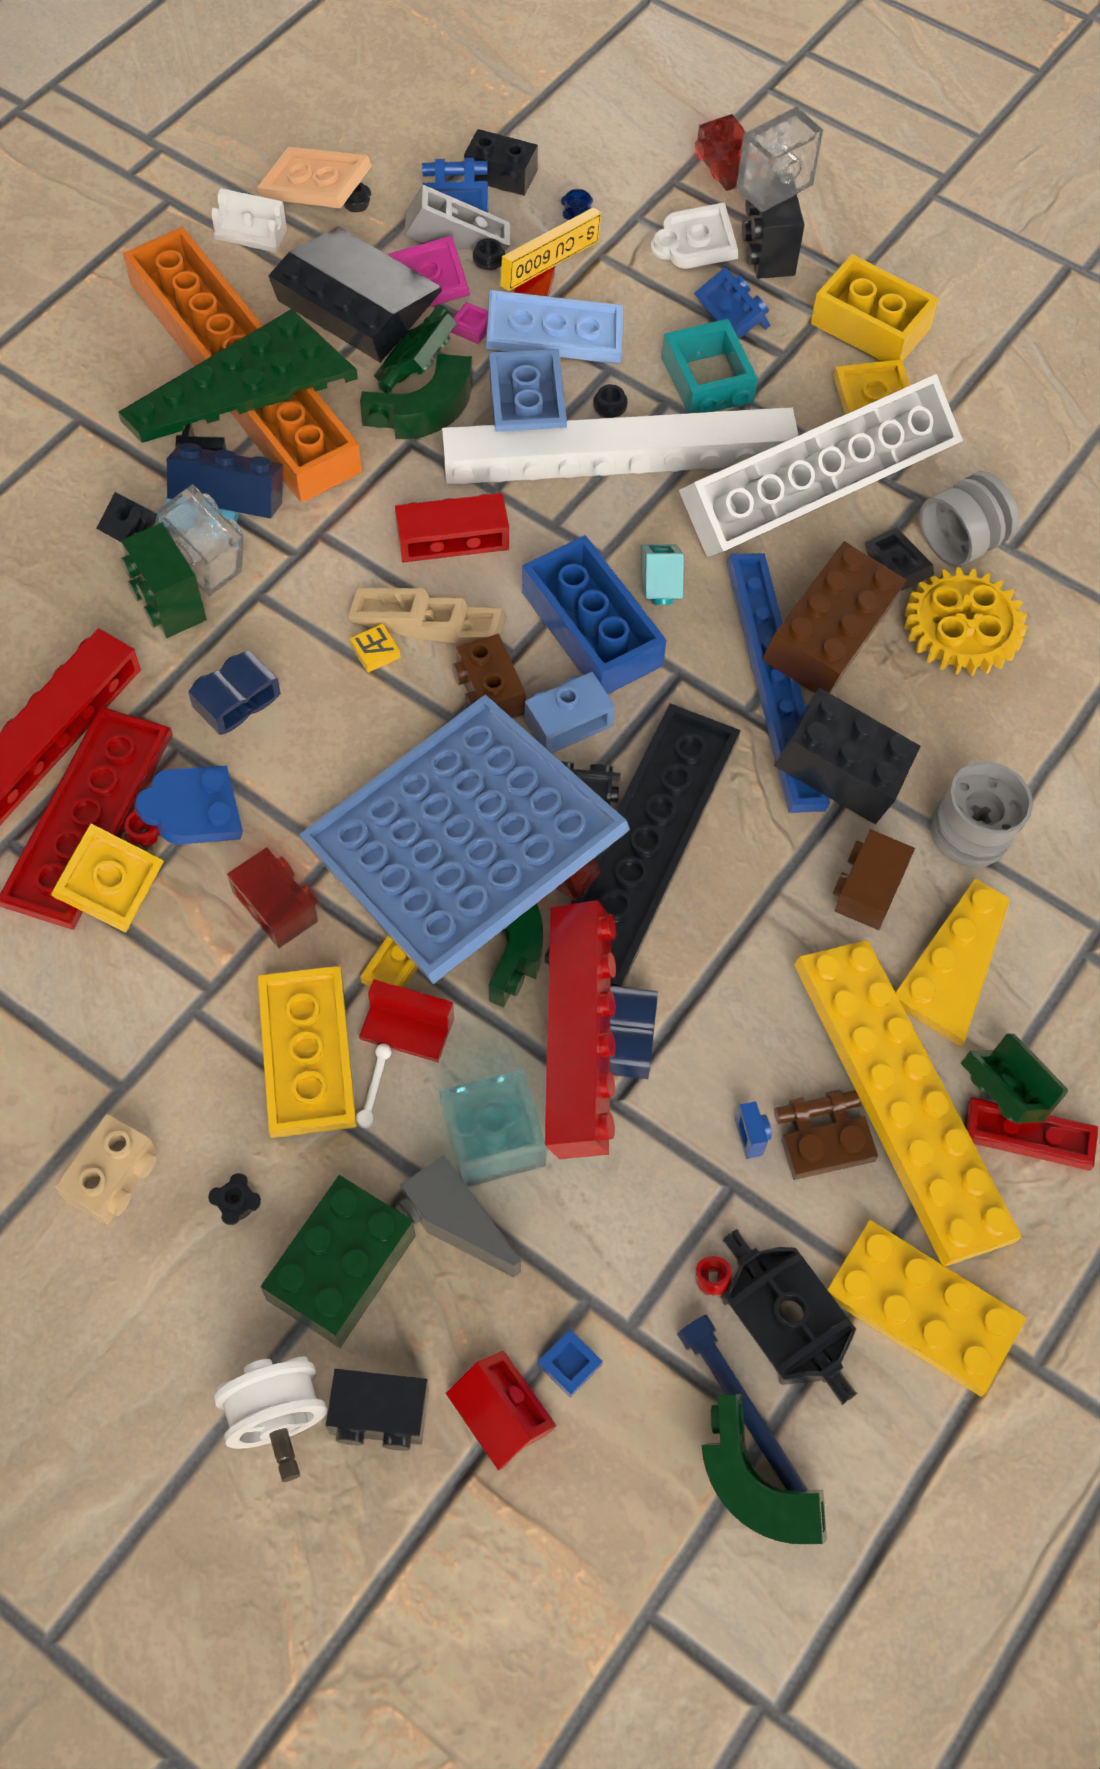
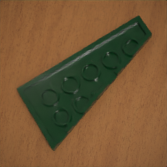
[118,309,358,443]

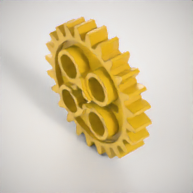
[904,567,1028,676]

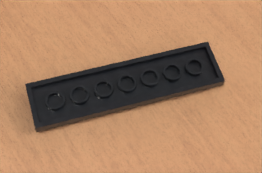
[545,703,741,987]

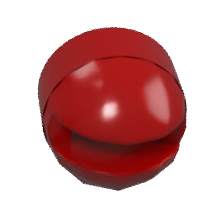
[695,1256,732,1296]

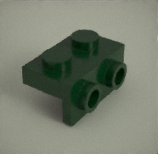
[961,1033,1068,1124]

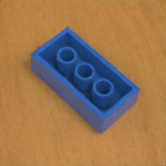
[522,535,667,694]

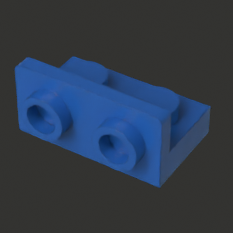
[694,267,771,339]

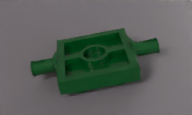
[374,304,457,393]

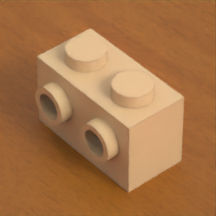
[54,1114,158,1226]

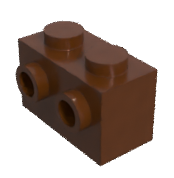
[452,634,526,718]
[833,829,915,930]

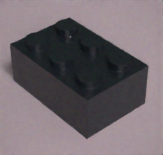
[774,687,921,825]

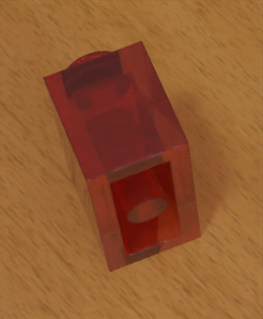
[227,847,318,949]

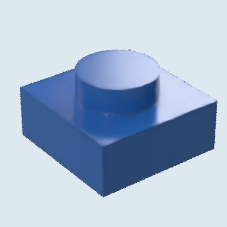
[735,1101,772,1159]
[538,1329,603,1398]

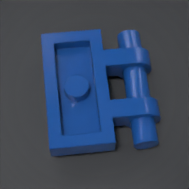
[422,158,489,213]

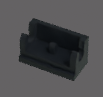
[96,492,171,543]

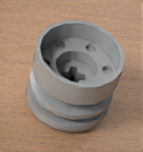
[920,471,1019,567]
[930,761,1033,867]

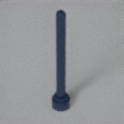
[677,1314,808,1490]

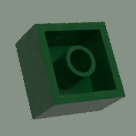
[120,522,207,638]

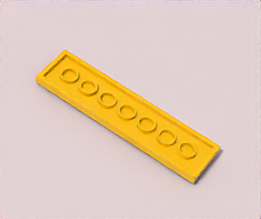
[794,940,1022,1267]

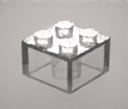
[736,106,823,212]
[158,484,244,596]

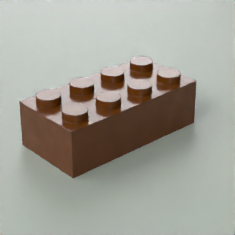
[762,541,907,693]

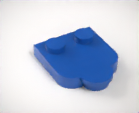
[135,766,243,845]

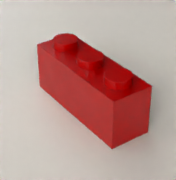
[395,493,509,563]

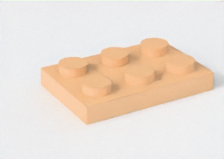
[257,147,372,208]

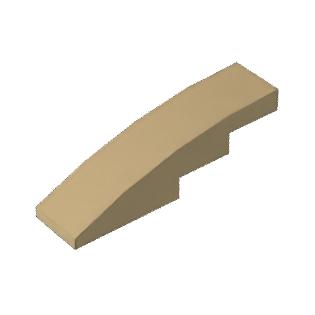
[348,588,507,645]

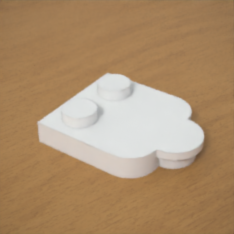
[651,202,738,269]

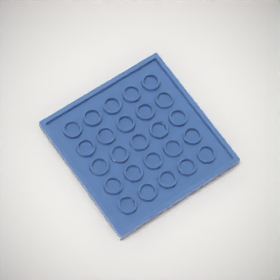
[299,695,630,984]

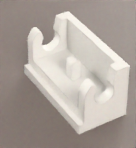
[212,188,287,252]

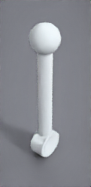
[356,1044,392,1128]

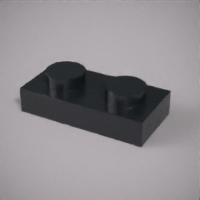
[865,527,934,591]

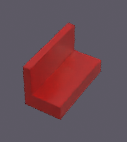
[359,979,454,1063]
[445,1350,557,1470]

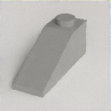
[405,185,510,250]

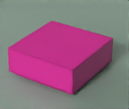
[451,302,488,344]

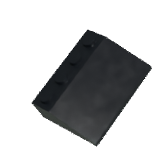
[268,226,442,363]

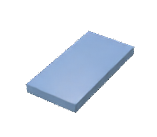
[486,290,623,364]

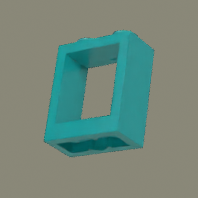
[662,319,758,414]

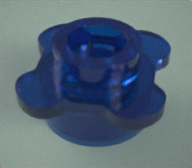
[561,189,593,220]

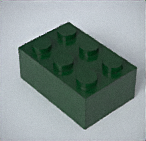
[260,1175,416,1348]

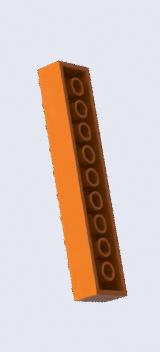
[123,226,362,503]

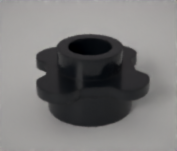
[208,1173,261,1225]

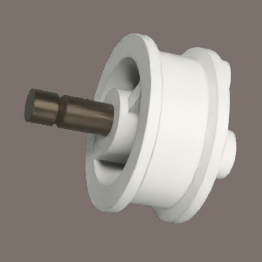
[214,1356,328,1482]

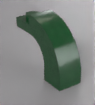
[360,354,473,439]
[489,903,543,1007]
[701,1394,827,1544]

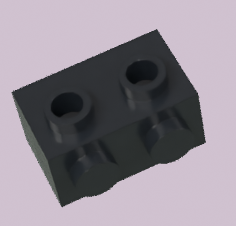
[464,129,538,196]
[326,1369,429,1451]

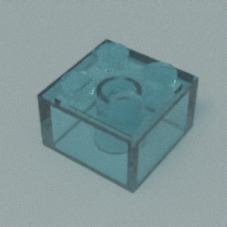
[439,1069,547,1187]

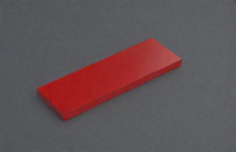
[0,706,173,930]

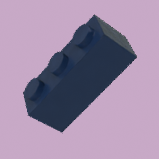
[166,443,283,519]

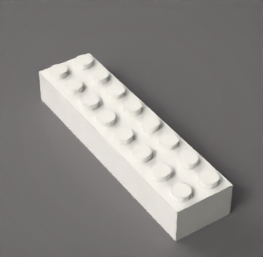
[679,374,963,557]

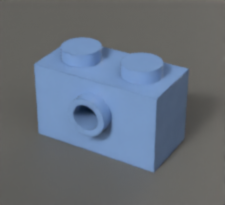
[524,671,615,754]

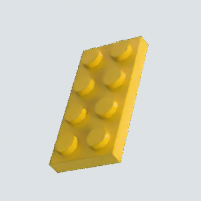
[258,966,357,1138]
[827,1220,1027,1397]

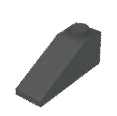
[399,1155,521,1278]

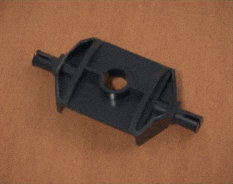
[722,1229,858,1405]

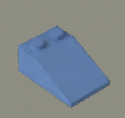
[489,349,567,432]

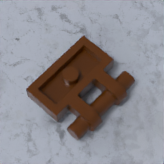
[774,1089,878,1180]

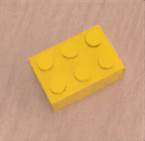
[810,254,939,361]

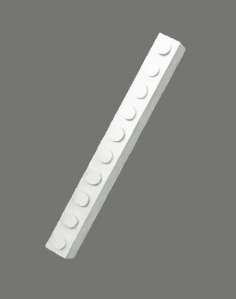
[442,407,798,485]

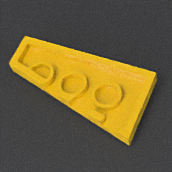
[895,878,1010,1047]

